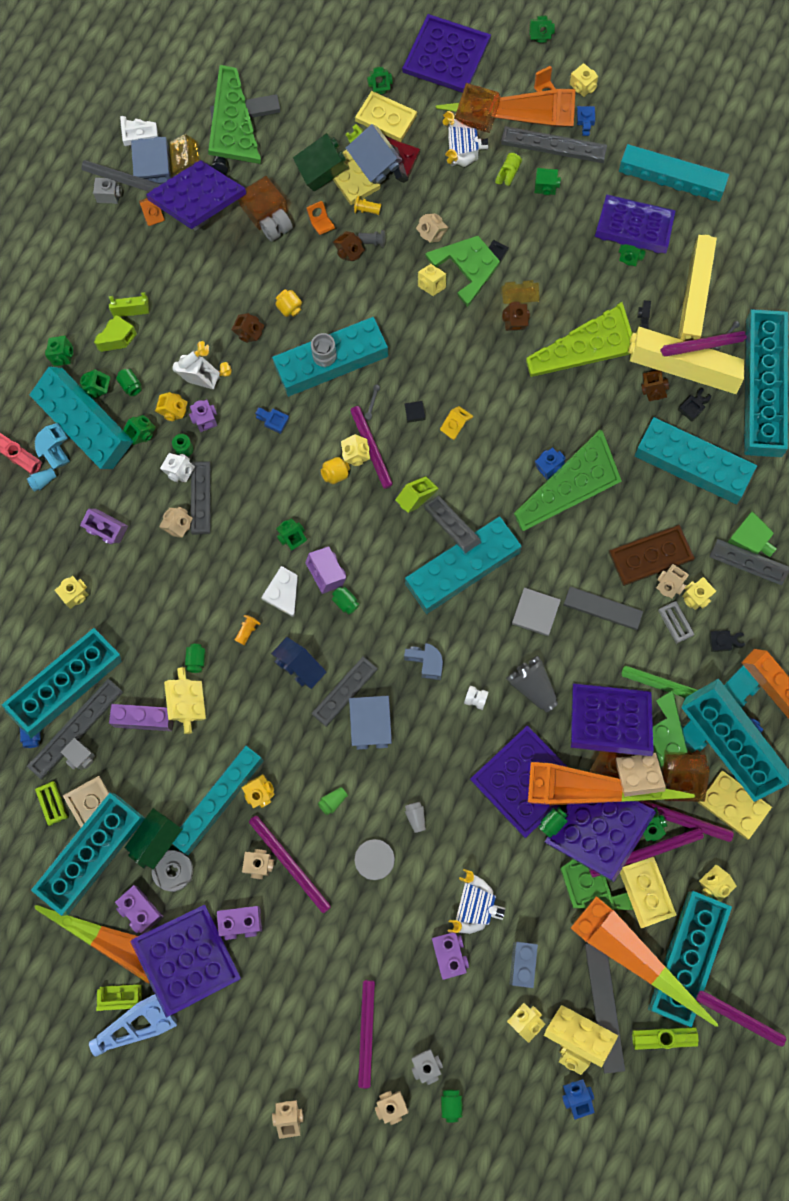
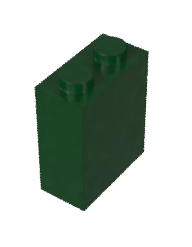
[293,133,348,192]
[124,808,183,870]

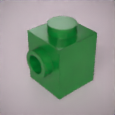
[534,168,561,195]

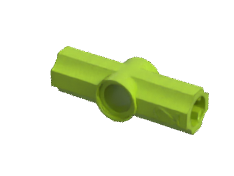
[632,1027,699,1050]

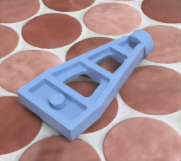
[89,994,177,1057]

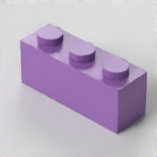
[109,704,173,731]

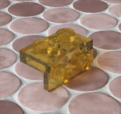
[169,134,199,175]
[500,280,539,304]

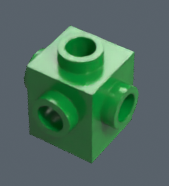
[529,15,555,42]
[367,67,392,94]
[618,244,646,267]
[45,336,73,366]
[80,370,110,398]
[123,415,156,445]
[276,518,307,551]
[643,808,668,841]

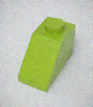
[396,476,439,513]

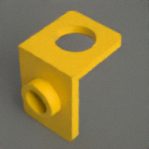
[440,406,473,440]

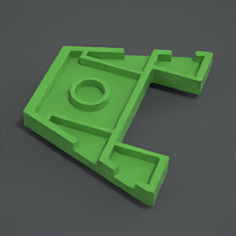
[425,236,500,307]
[633,690,688,768]
[560,859,634,910]

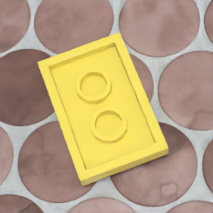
[355,91,417,142]
[332,150,380,205]
[698,771,772,840]
[620,857,677,928]
[544,1005,618,1068]

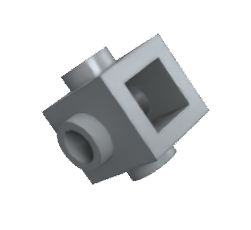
[411,1049,443,1085]

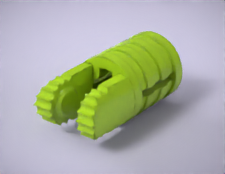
[495,153,522,186]

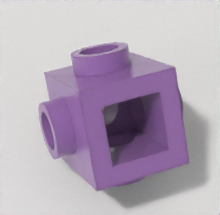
[189,400,217,432]

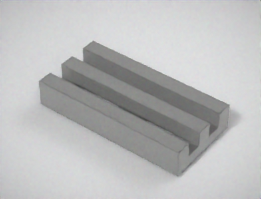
[658,601,695,644]

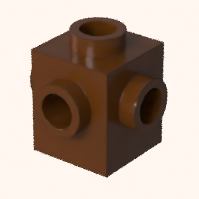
[333,231,364,261]
[502,302,530,331]
[231,313,264,343]
[642,370,670,401]

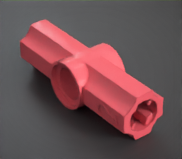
[0,433,42,474]

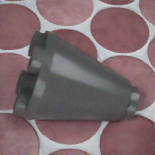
[506,655,558,713]

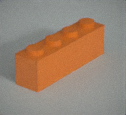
[741,649,789,719]

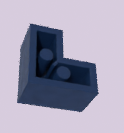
[271,637,327,689]

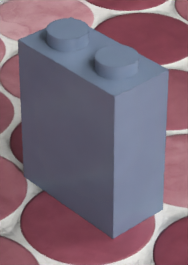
[346,124,402,184]
[131,137,171,184]
[349,696,392,750]
[509,942,538,988]

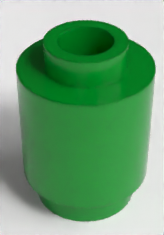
[116,369,142,397]
[172,434,193,457]
[332,587,360,615]
[185,644,205,673]
[538,807,568,838]
[441,1090,463,1123]

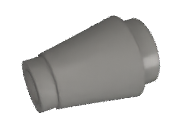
[404,802,426,833]

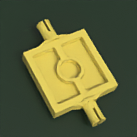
[164,667,206,734]

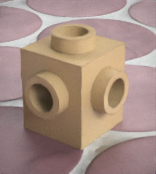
[416,213,449,243]
[159,507,193,538]
[656,564,689,599]
[242,849,274,879]
[375,1091,409,1125]
[272,1100,304,1139]

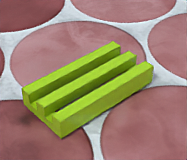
[35,781,68,826]

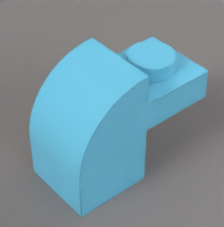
[35,423,70,469]

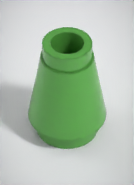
[318,787,348,815]

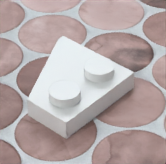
[120,116,158,146]
[261,566,298,617]

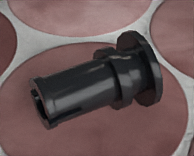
[211,156,228,175]

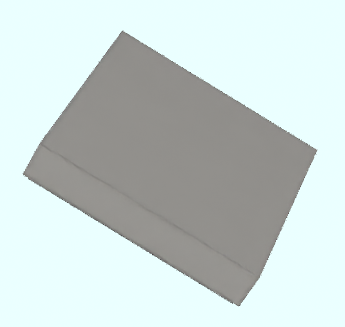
[512,588,561,636]

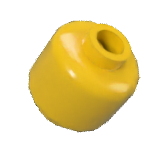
[275,289,302,317]
[321,457,350,484]

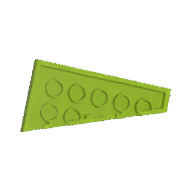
[526,302,632,377]

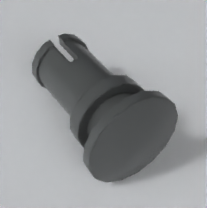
[358,230,386,248]

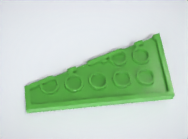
[208,65,261,164]
[514,430,622,531]

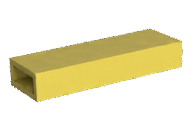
[678,235,717,341]
[628,327,744,394]

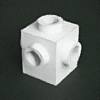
[160,453,195,482]

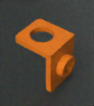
[534,66,556,92]
[139,198,164,226]
[306,201,335,235]

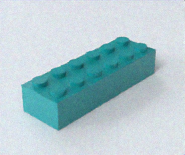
[272,317,388,397]
[29,367,133,469]
[634,417,757,505]
[405,516,522,615]
[1,628,122,739]
[681,678,789,802]
[31,793,145,916]
[648,891,732,1027]

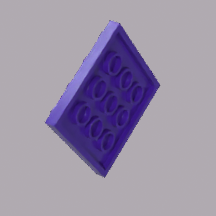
[402,14,491,94]
[146,160,246,229]
[595,194,675,254]
[571,684,654,756]
[470,726,567,838]
[545,801,656,882]
[130,905,241,1018]

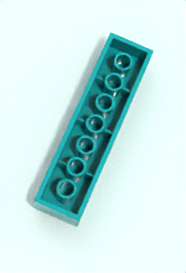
[744,309,788,457]

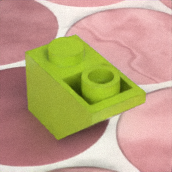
[94,315,137,352]

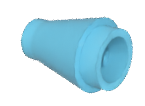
[27,468,56,492]

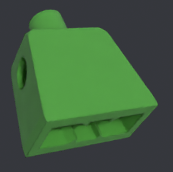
[727,512,777,557]

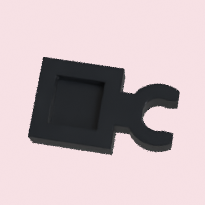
[637,300,651,329]
[678,389,712,422]
[709,630,745,652]

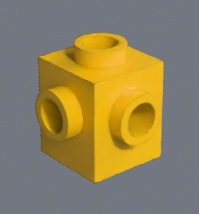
[155,392,187,421]
[242,774,275,808]

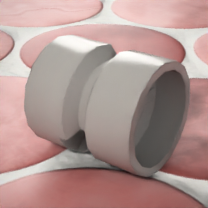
[259,209,293,242]
[311,333,337,367]

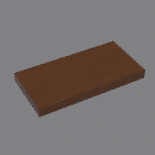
[609,525,695,586]

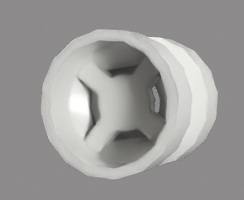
[464,686,489,710]

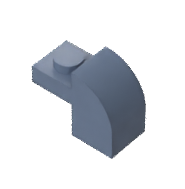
[404,644,443,680]

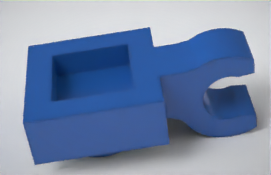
[577,106,595,136]
[255,407,289,434]

